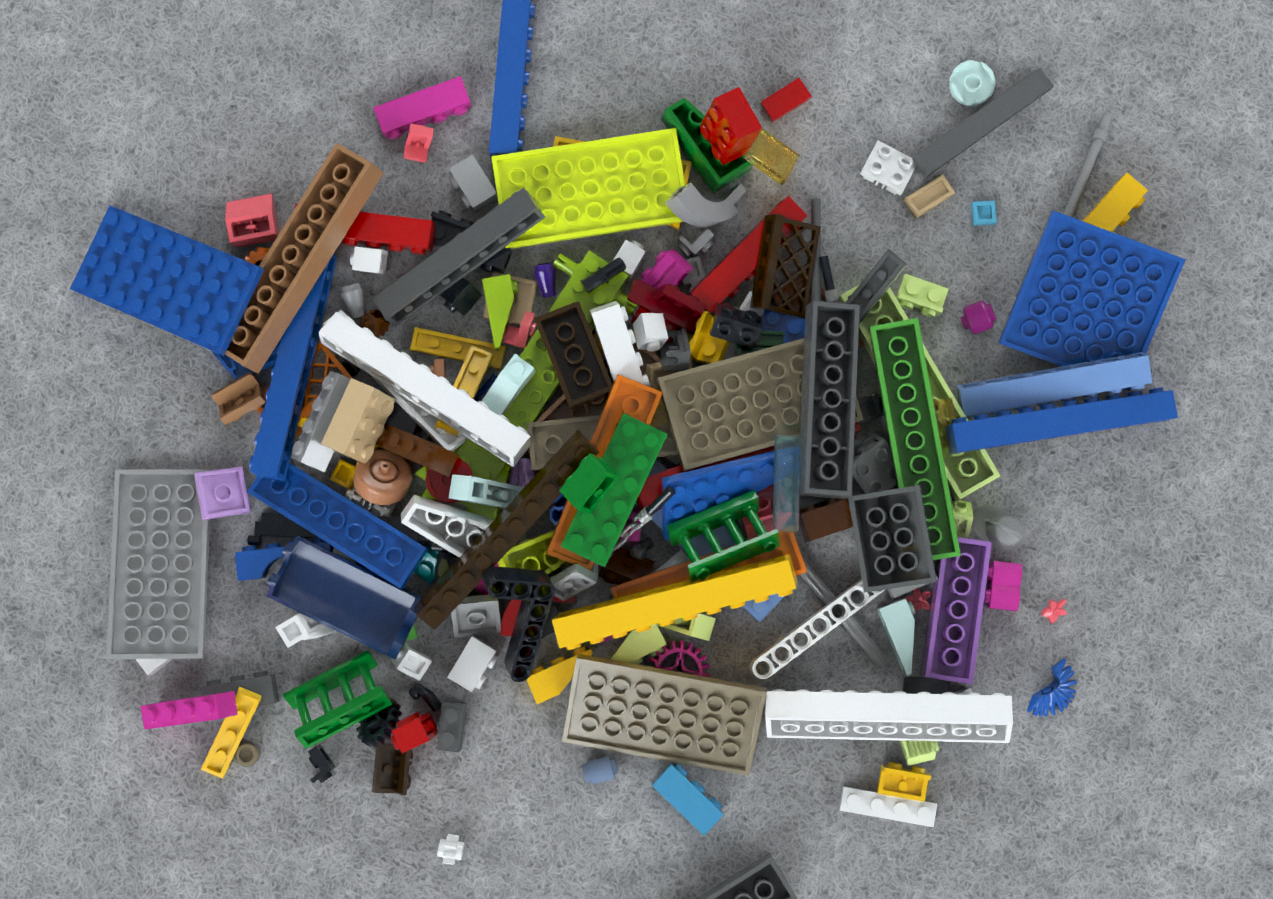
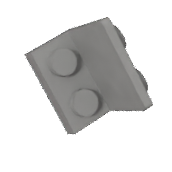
[853,433,897,494]
[550,561,598,601]

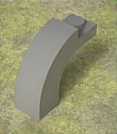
[665,183,747,227]

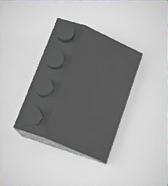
[848,485,937,593]

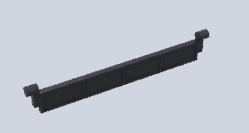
[247,513,445,551]

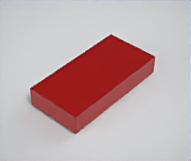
[760,77,812,122]

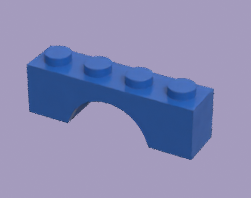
[235,538,334,581]

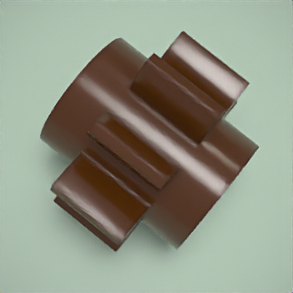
[359,309,390,338]

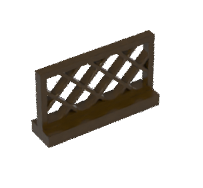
[750,214,821,318]

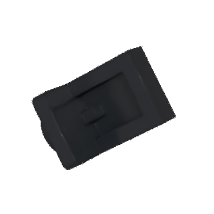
[858,393,884,425]

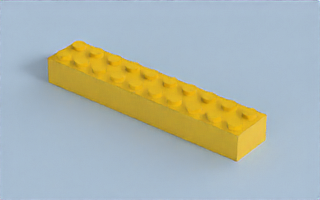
[552,554,797,650]

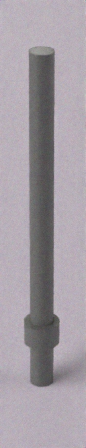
[811,198,821,301]

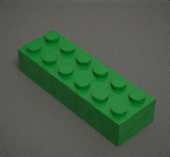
[561,413,668,567]

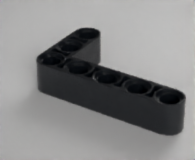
[482,567,555,682]

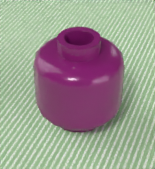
[960,300,997,334]

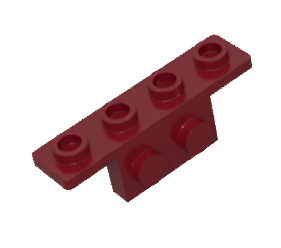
[627,279,706,335]

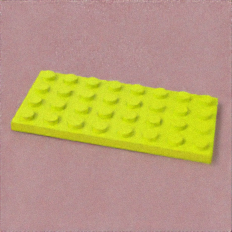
[491,128,685,249]

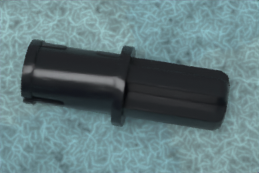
[581,257,626,294]

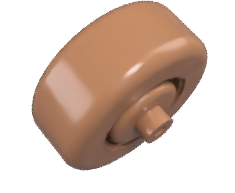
[353,449,412,505]

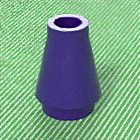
[533,262,556,298]

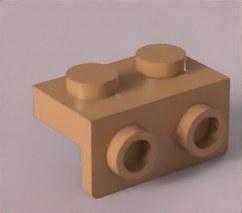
[212,372,266,425]

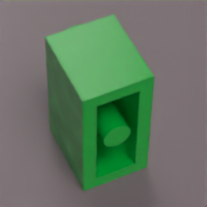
[559,453,620,514]

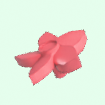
[905,588,931,612]
[1041,599,1067,624]

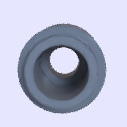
[582,756,619,784]

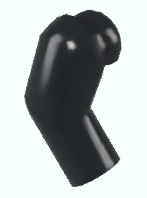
[409,684,442,712]

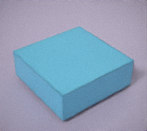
[971,200,997,226]

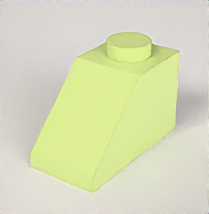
[658,613,716,641]

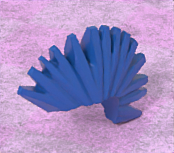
[1027,658,1077,717]

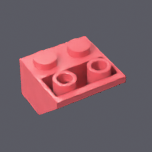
[225,194,280,248]

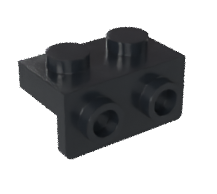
[710,303,762,348]

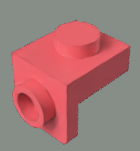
[403,124,434,163]
[503,311,537,349]

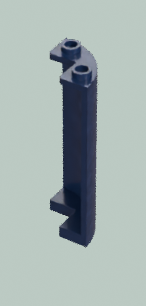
[266,535,423,660]

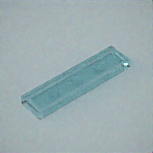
[773,435,800,533]

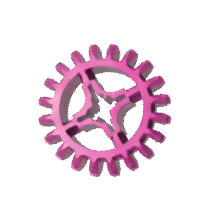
[649,640,711,677]

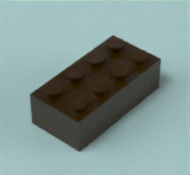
[534,301,613,410]

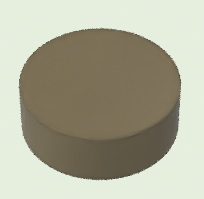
[235,742,260,767]

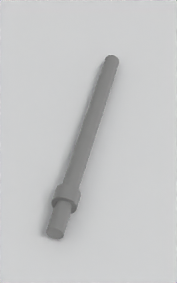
[1064,113,1113,217]

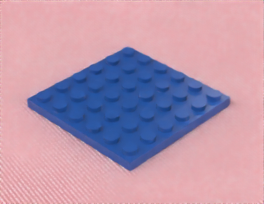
[998,210,1186,391]

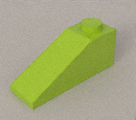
[482,274,518,351]

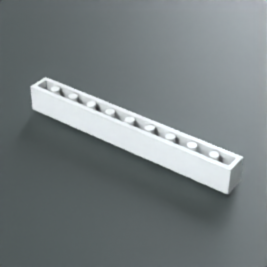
[319,312,530,467]

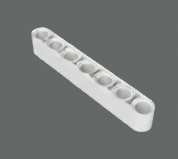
[749,578,884,679]

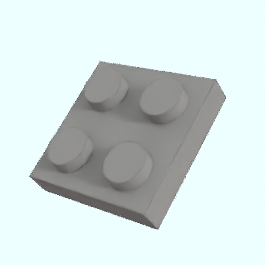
[451,595,501,638]

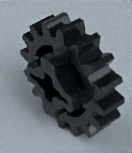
[356,698,402,748]

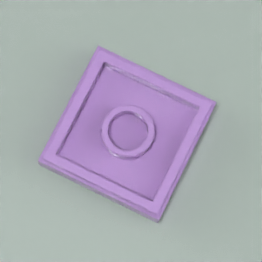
[194,466,251,520]

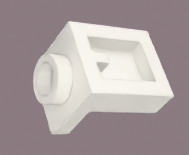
[391,642,432,681]

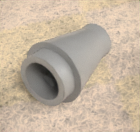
[341,283,365,319]

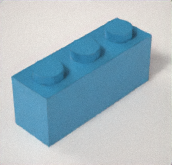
[652,763,724,835]

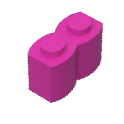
[984,561,1022,611]

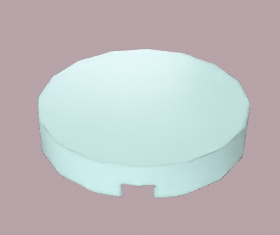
[949,60,995,106]

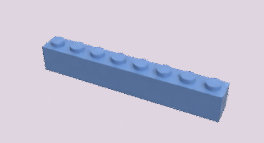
[956,352,1152,419]

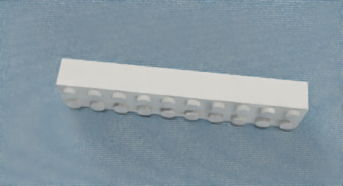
[765,689,1013,743]

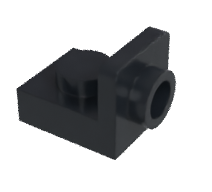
[308,744,336,783]

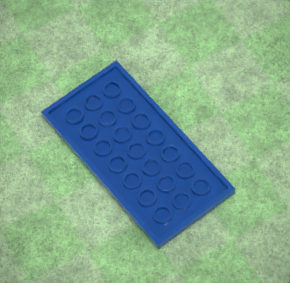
[70,205,264,356]

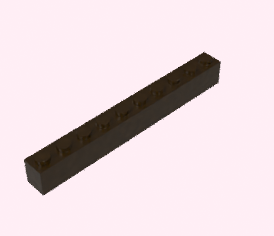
[415,430,599,630]

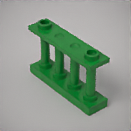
[666,490,780,582]
[283,650,392,749]

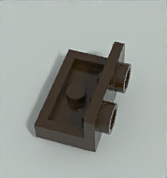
[372,744,413,795]

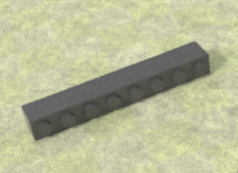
[374,187,545,327]

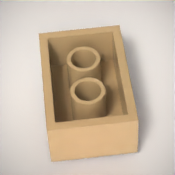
[321,378,395,464]

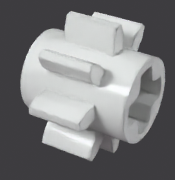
[437,834,465,865]

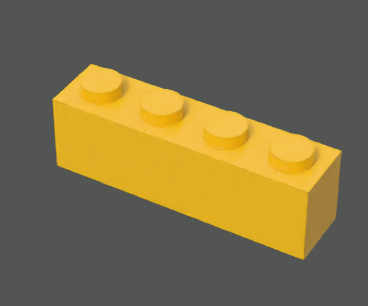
[1083,172,1148,233]

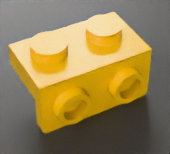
[876,761,931,802]

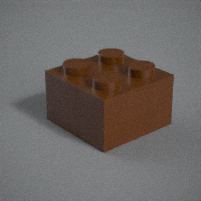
[796,498,853,542]

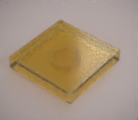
[744,128,800,185]

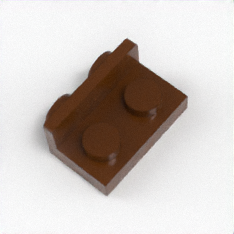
[598,547,655,585]

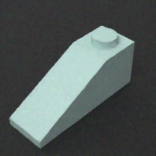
[481,354,536,415]
[449,474,524,508]
[876,598,916,675]

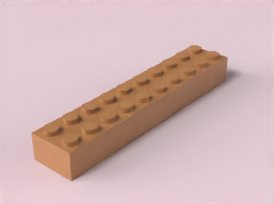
[225,143,384,374]

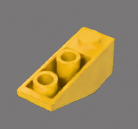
[527,646,593,704]

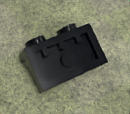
[430,210,474,247]

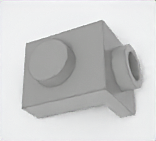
[678,229,714,258]

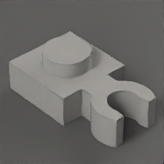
[681,256,705,293]

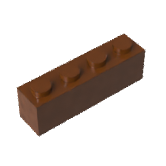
[375,423,459,477]

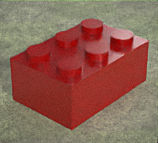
[700,87,762,165]

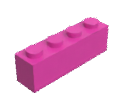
[373,76,472,139]
[141,691,238,730]

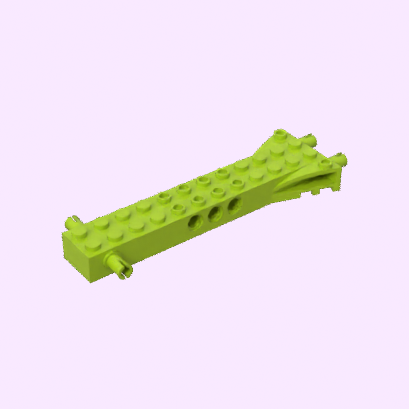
[415,250,638,520]

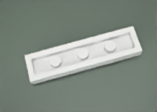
[839,786,937,827]

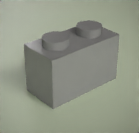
[448,154,498,212]

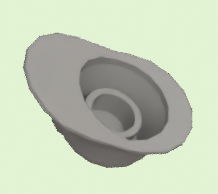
[972,505,1026,551]

